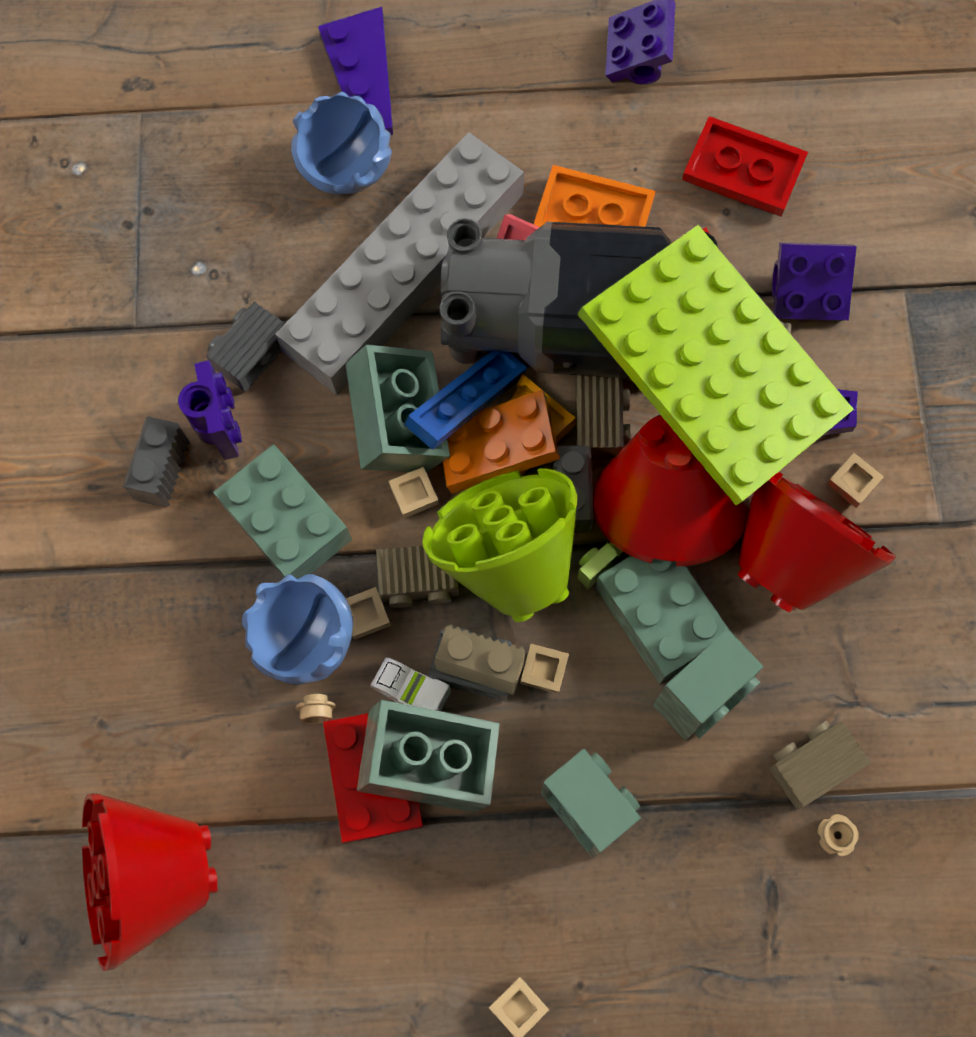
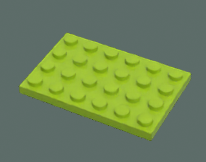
[578,225,854,506]

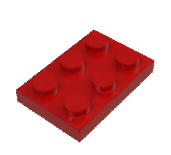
[682,116,808,217]
[323,713,424,844]

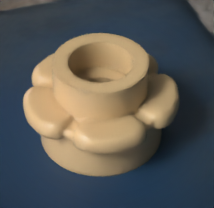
[296,694,335,725]
[817,814,859,856]

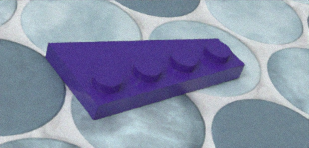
[318,6,393,136]

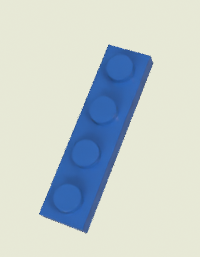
[404,351,528,450]

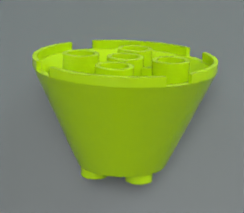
[423,468,578,622]

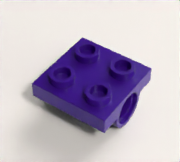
[605,0,676,85]
[772,243,857,321]
[178,360,242,460]

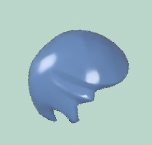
[291,92,392,194]
[242,574,353,685]

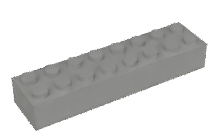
[275,132,524,396]

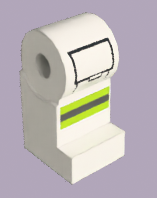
[370,658,451,711]

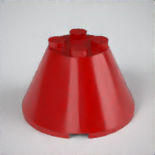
[593,415,749,566]
[737,472,896,613]
[82,793,218,971]

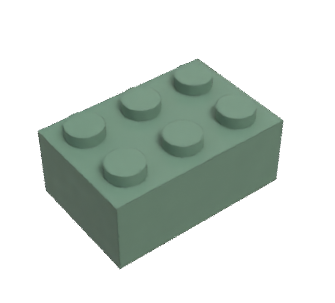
[346,344,450,473]
[213,444,352,579]
[595,556,728,684]
[653,629,764,741]
[357,700,500,812]
[541,749,641,859]

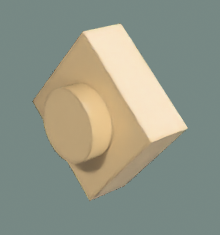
[827,453,884,508]
[388,467,439,519]
[346,587,391,640]
[520,644,569,694]
[489,977,549,1037]

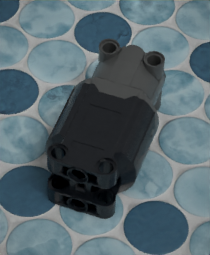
[440,218,718,379]

